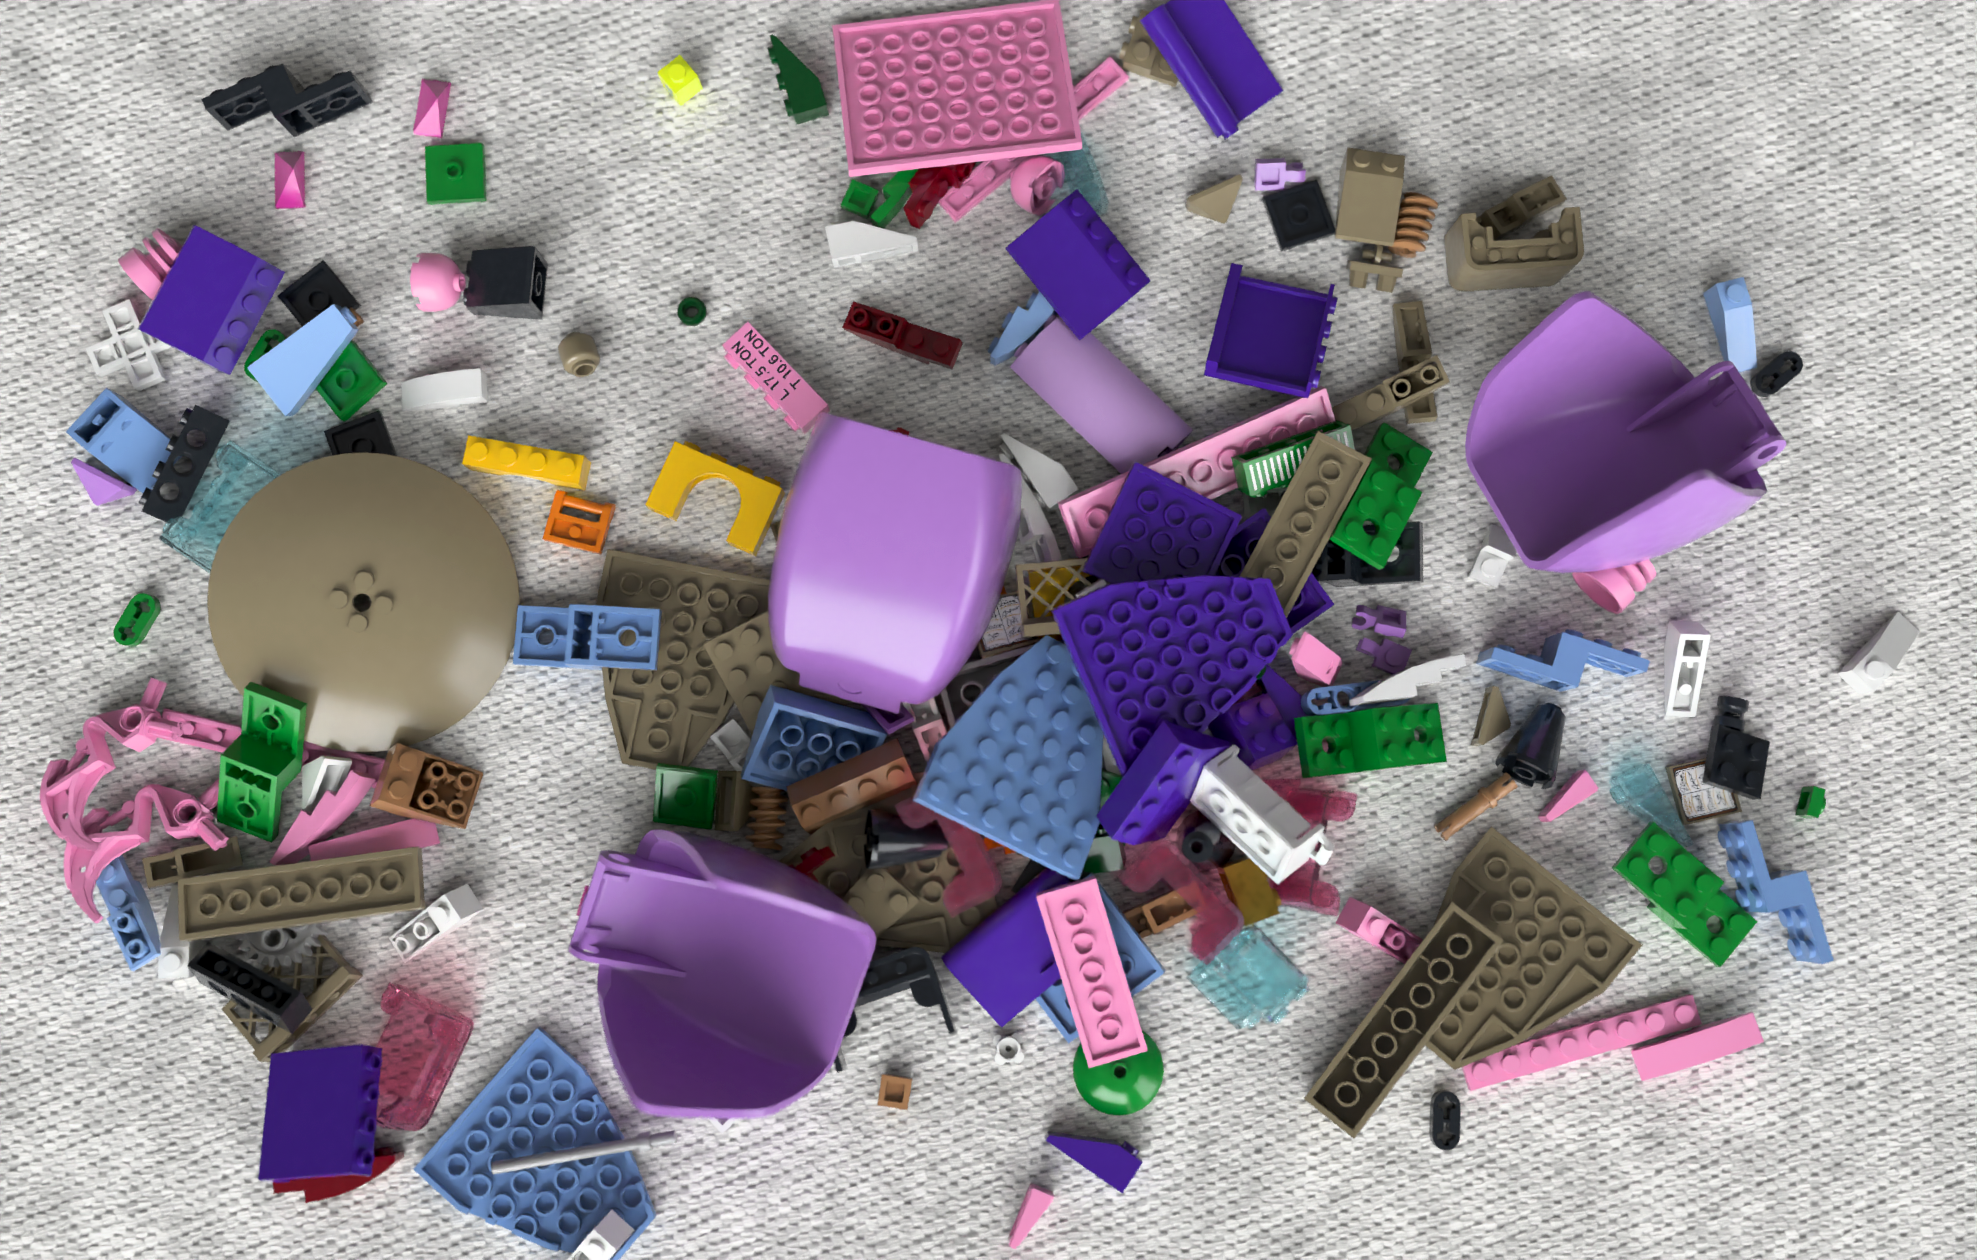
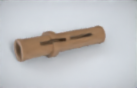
[1434,772,1518,841]

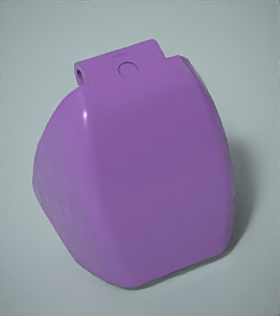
[1465,291,1787,573]
[768,412,1022,714]
[568,829,876,1119]

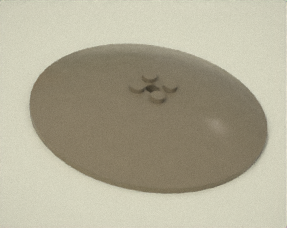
[207,453,520,752]

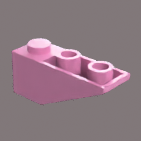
[1289,631,1343,687]
[1335,897,1423,964]

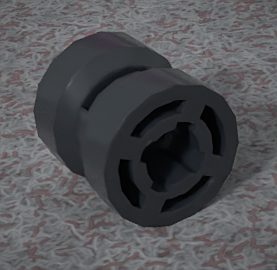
[1713,696,1749,732]

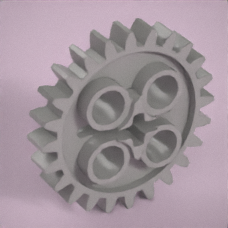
[234,922,331,967]

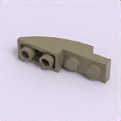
[1332,355,1450,431]

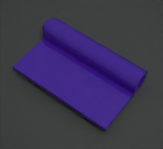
[1140,0,1283,139]
[941,867,1113,1028]

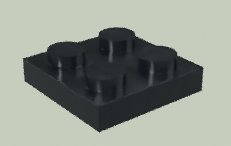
[1702,724,1770,800]

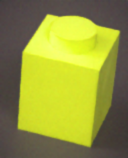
[657,55,703,106]

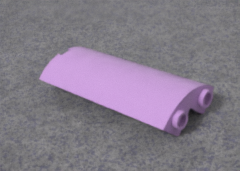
[1010,314,1193,474]

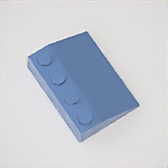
[741,685,887,791]

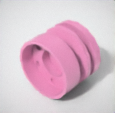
[118,228,182,300]
[1572,559,1656,614]

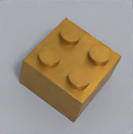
[1217,856,1282,926]

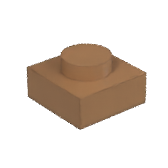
[877,1073,913,1110]

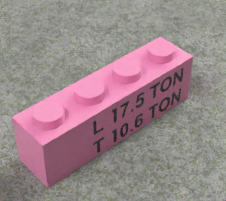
[722,322,830,434]

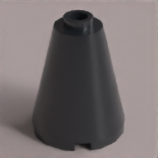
[1495,703,1566,789]
[864,809,948,870]
[1176,810,1236,870]

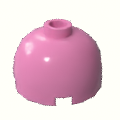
[1010,155,1065,216]
[410,253,466,312]

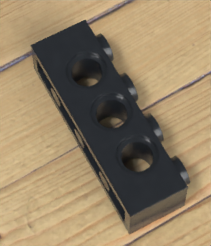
[138,405,230,527]
[187,942,313,1034]

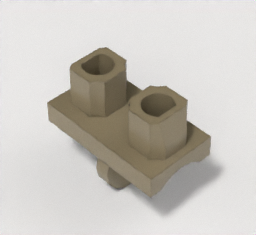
[1346,244,1403,293]

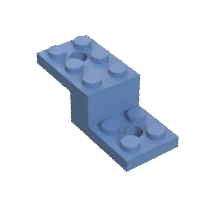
[513,604,662,670]
[1476,629,1650,692]
[1718,820,1834,964]

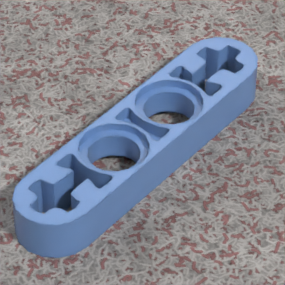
[1301,680,1410,716]

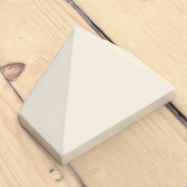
[302,756,353,811]

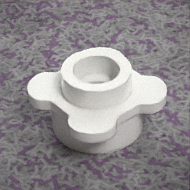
[993,1033,1024,1065]

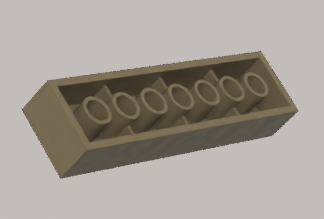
[1304,902,1504,1139]

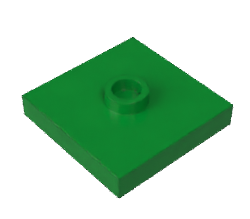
[425,143,487,205]
[315,340,388,422]
[653,763,718,830]

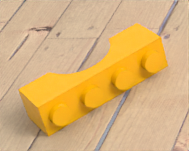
[462,435,591,490]

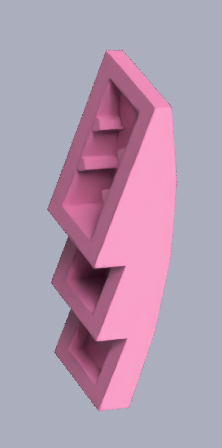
[270,770,376,865]
[308,819,440,861]
[1631,1011,1764,1081]

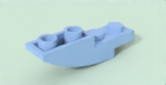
[988,291,1057,366]
[96,855,161,971]

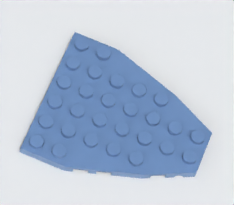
[913,635,1103,880]
[413,1027,657,1260]

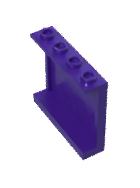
[1204,263,1338,398]
[258,1044,382,1183]

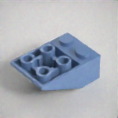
[66,388,182,493]

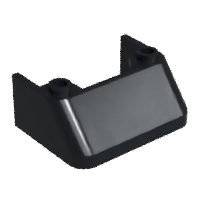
[834,947,957,1073]

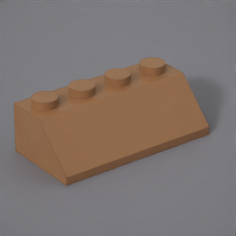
[787,738,918,835]

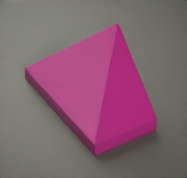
[413,79,451,138]
[275,151,305,209]

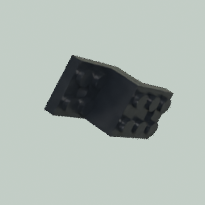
[201,64,373,137]
[1311,521,1423,587]

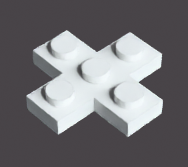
[86,299,171,391]

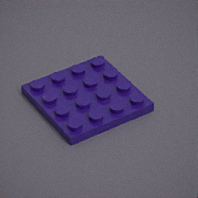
[1082,462,1242,584]

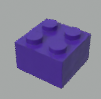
[1207,693,1298,770]

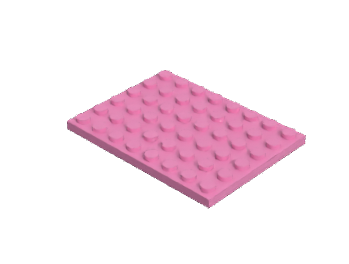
[832,0,1082,177]

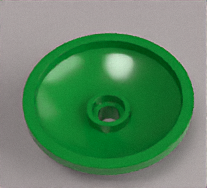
[1073,1030,1164,1116]

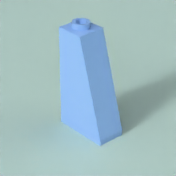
[247,304,359,416]

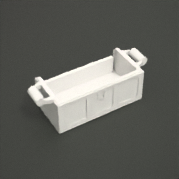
[1190,745,1334,884]

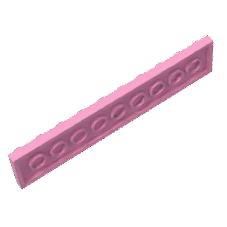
[1057,386,1336,558]

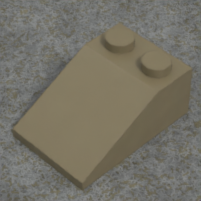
[1335,147,1405,247]

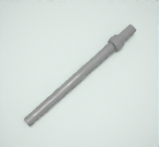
[491,1130,677,1174]

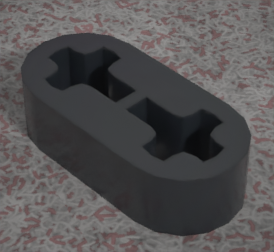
[1750,351,1803,397]
[1429,1090,1461,1151]

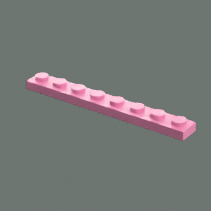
[1462,994,1702,1091]

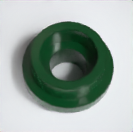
[677,297,707,326]

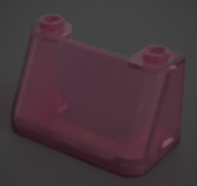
[1269,787,1357,916]
[376,983,473,1131]

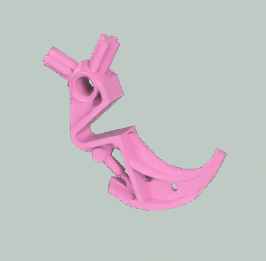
[40,678,183,853]
[64,778,229,924]

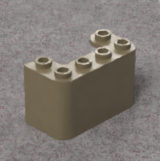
[1444,207,1584,292]

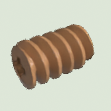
[1388,192,1439,258]
[745,786,789,850]

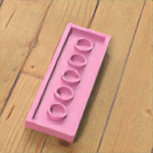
[1036,875,1148,1068]

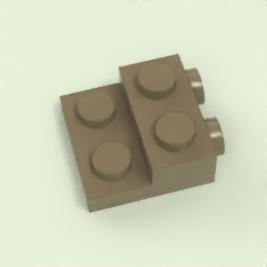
[1119,9,1178,87]

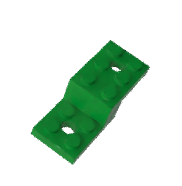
[1329,422,1433,570]
[217,682,307,843]
[1294,703,1447,779]
[1611,822,1758,967]

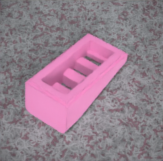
[1538,769,1599,822]
[1008,1183,1055,1249]

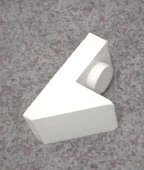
[1468,524,1516,589]

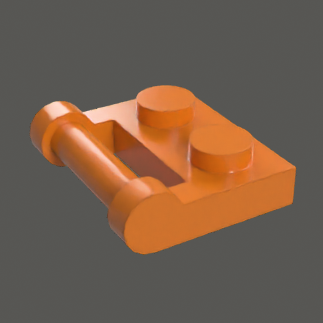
[542,490,616,555]

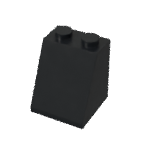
[463,246,548,320]

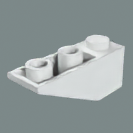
[999,433,1079,513]
[389,884,484,963]
[568,1210,635,1260]

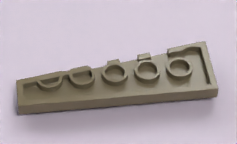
[842,868,920,938]

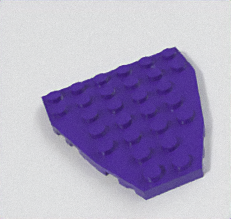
[1051,575,1293,778]

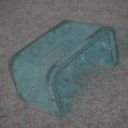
[159,440,283,573]
[1186,924,1310,1030]

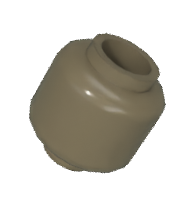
[558,332,600,377]

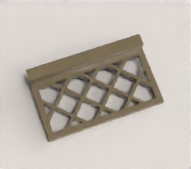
[1015,558,1099,638]
[222,935,363,1062]

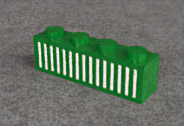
[1231,420,1355,498]

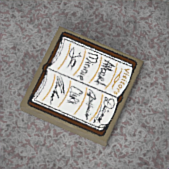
[977,591,1039,659]
[1665,758,1742,825]

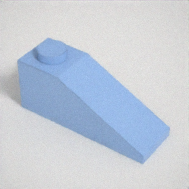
[1703,277,1757,372]

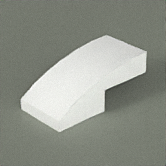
[710,716,752,783]

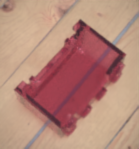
[895,795,1002,918]
[1114,839,1244,965]

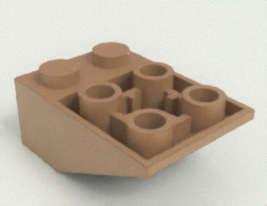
[369,743,483,829]

